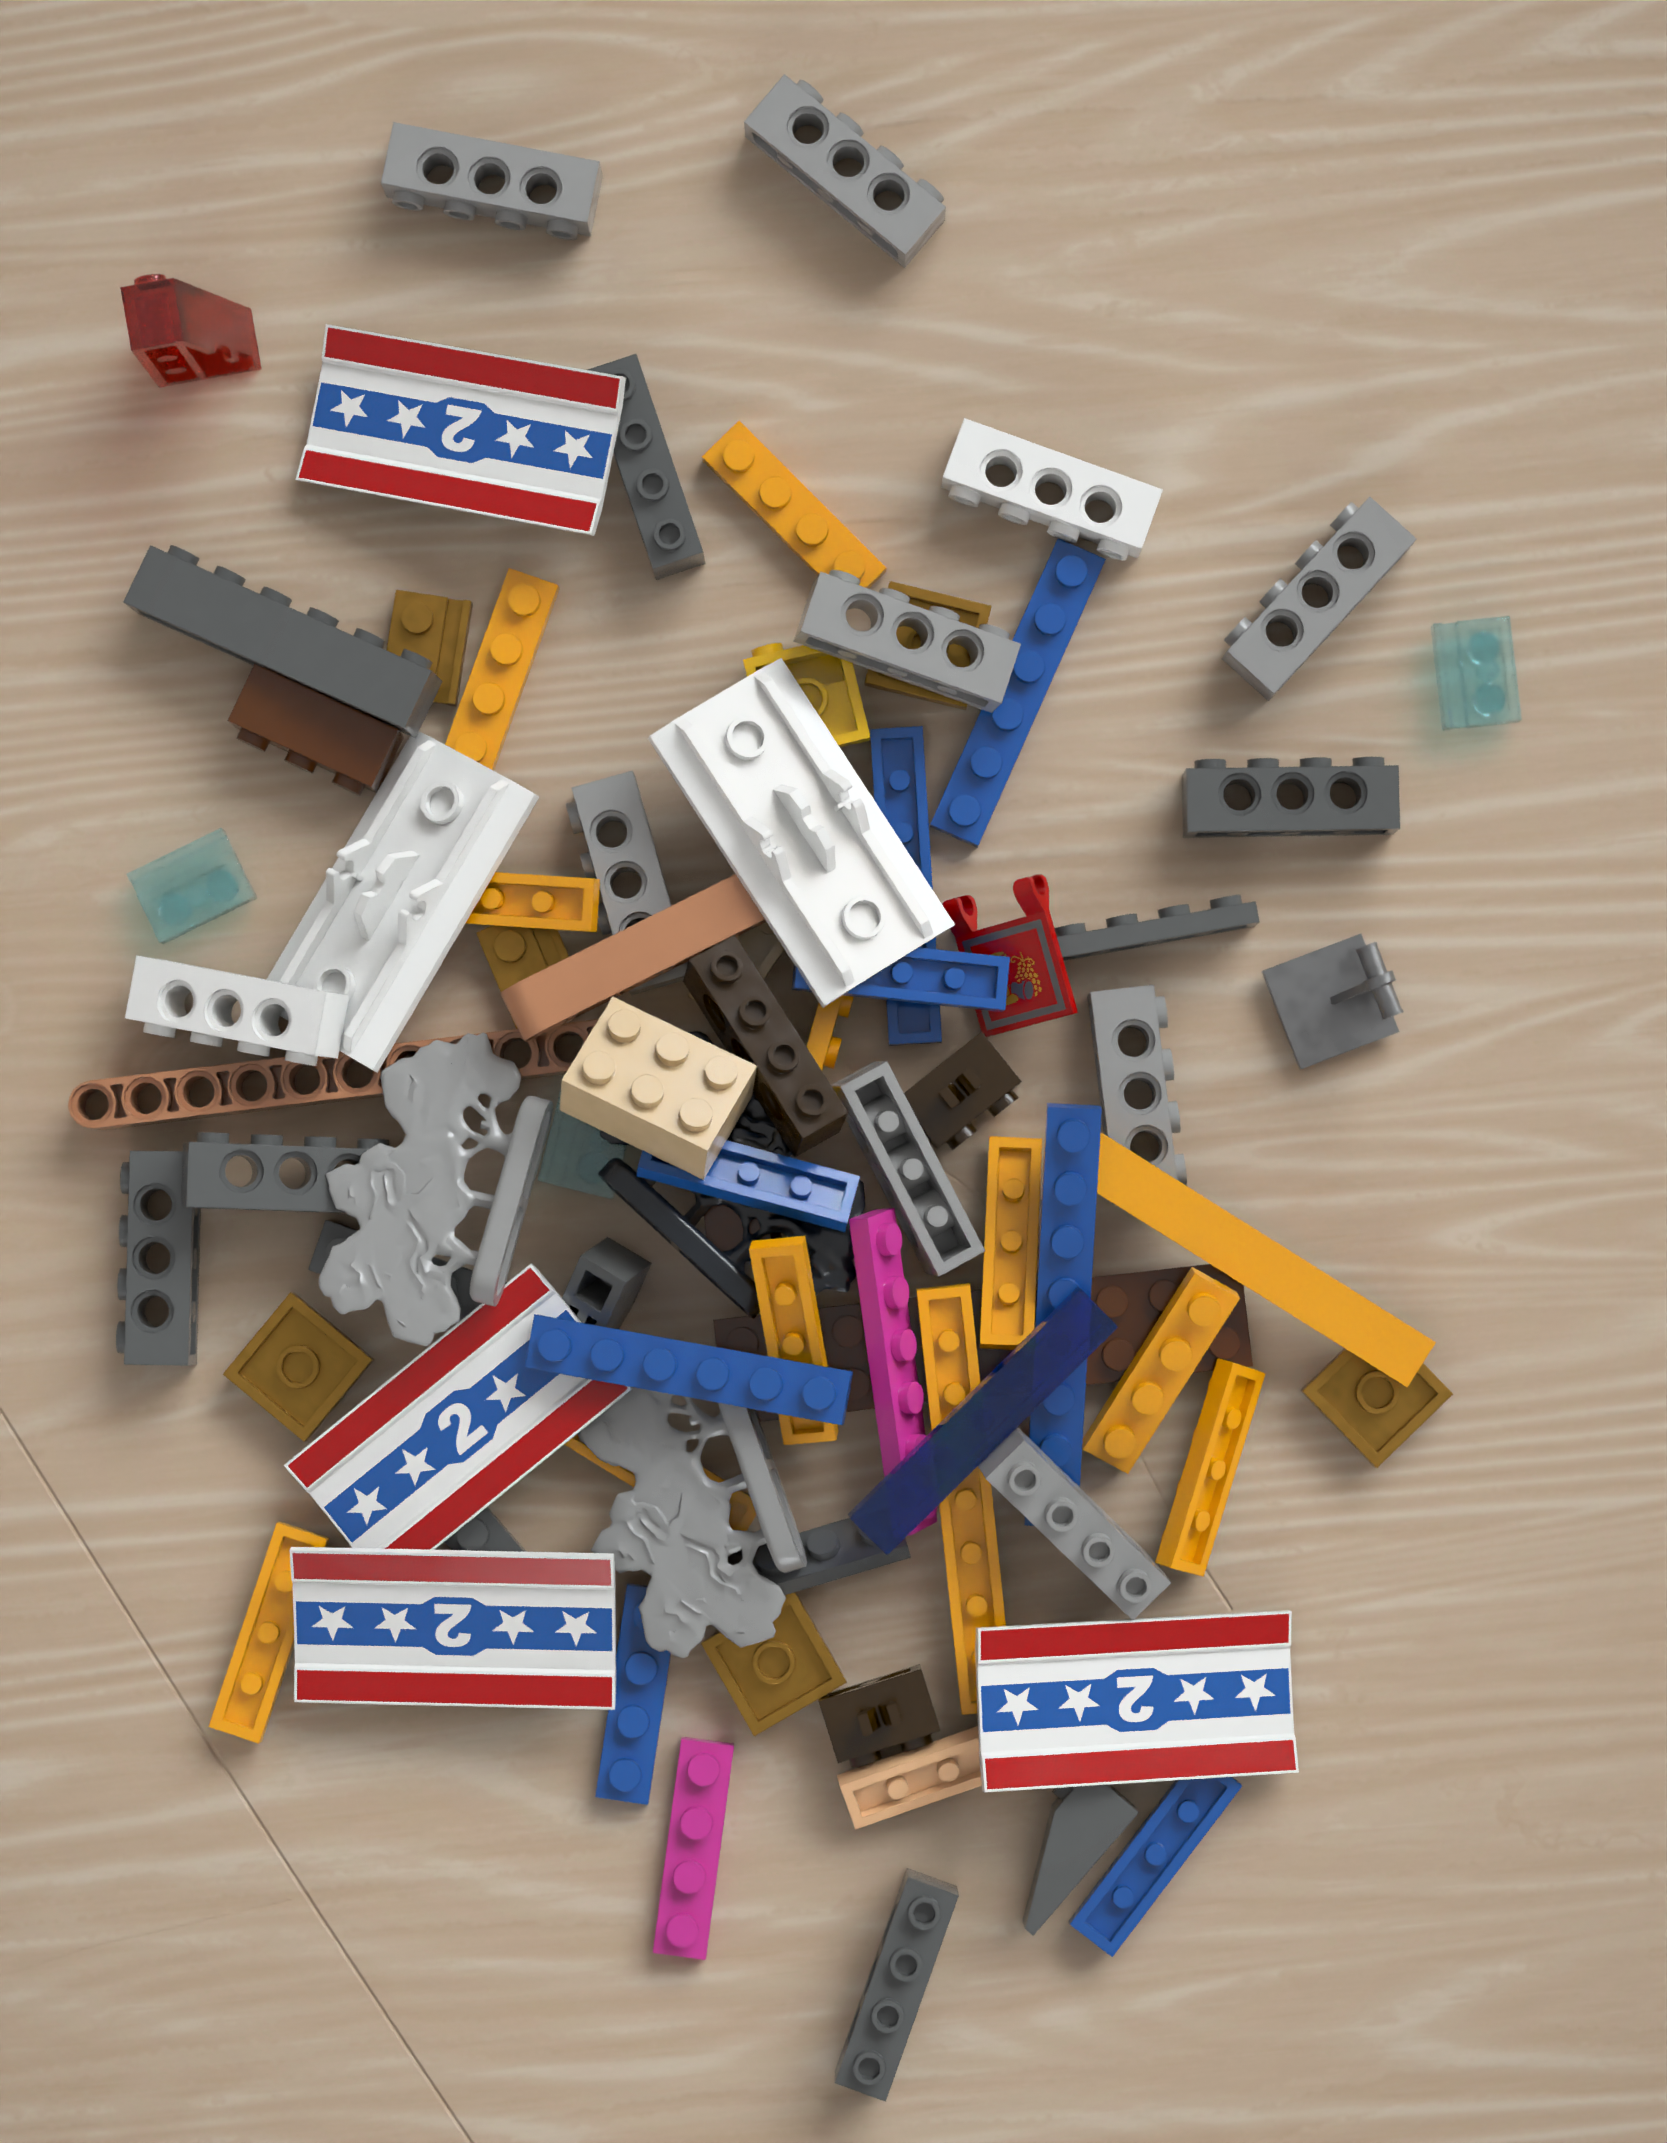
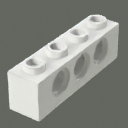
[941,418,1163,561]
[125,955,350,1066]

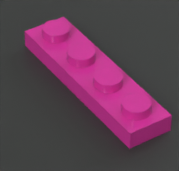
[653,1737,734,1960]

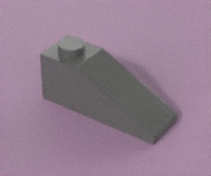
[562,1237,652,1329]
[1023,1784,1139,1936]

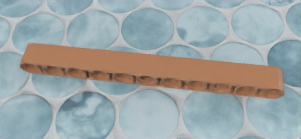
[68,1019,599,1130]

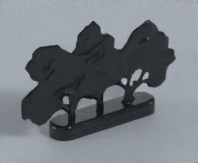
[597,1031,866,1319]

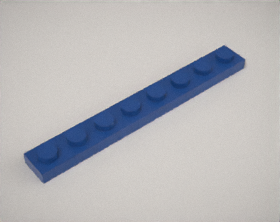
[1024,1103,1102,1526]

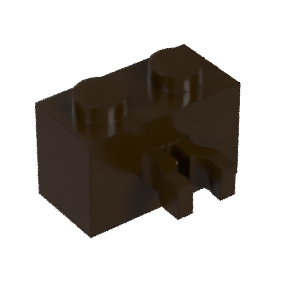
[904,1032,1022,1150]
[818,1664,940,1768]

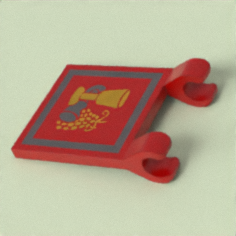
[942,874,1078,1037]

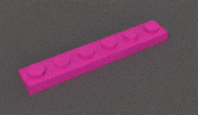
[849,1208,938,1536]

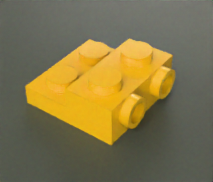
[743,643,871,747]

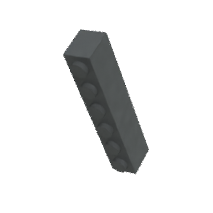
[123,545,443,738]

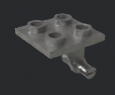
[1262,934,1404,1070]

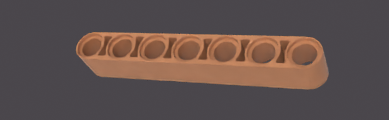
[500,874,766,1042]

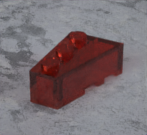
[120,274,262,388]

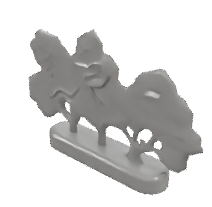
[319,1033,553,1347]
[578,1387,807,1658]

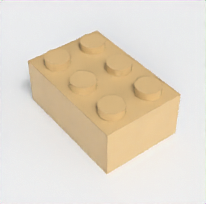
[560,997,757,1180]

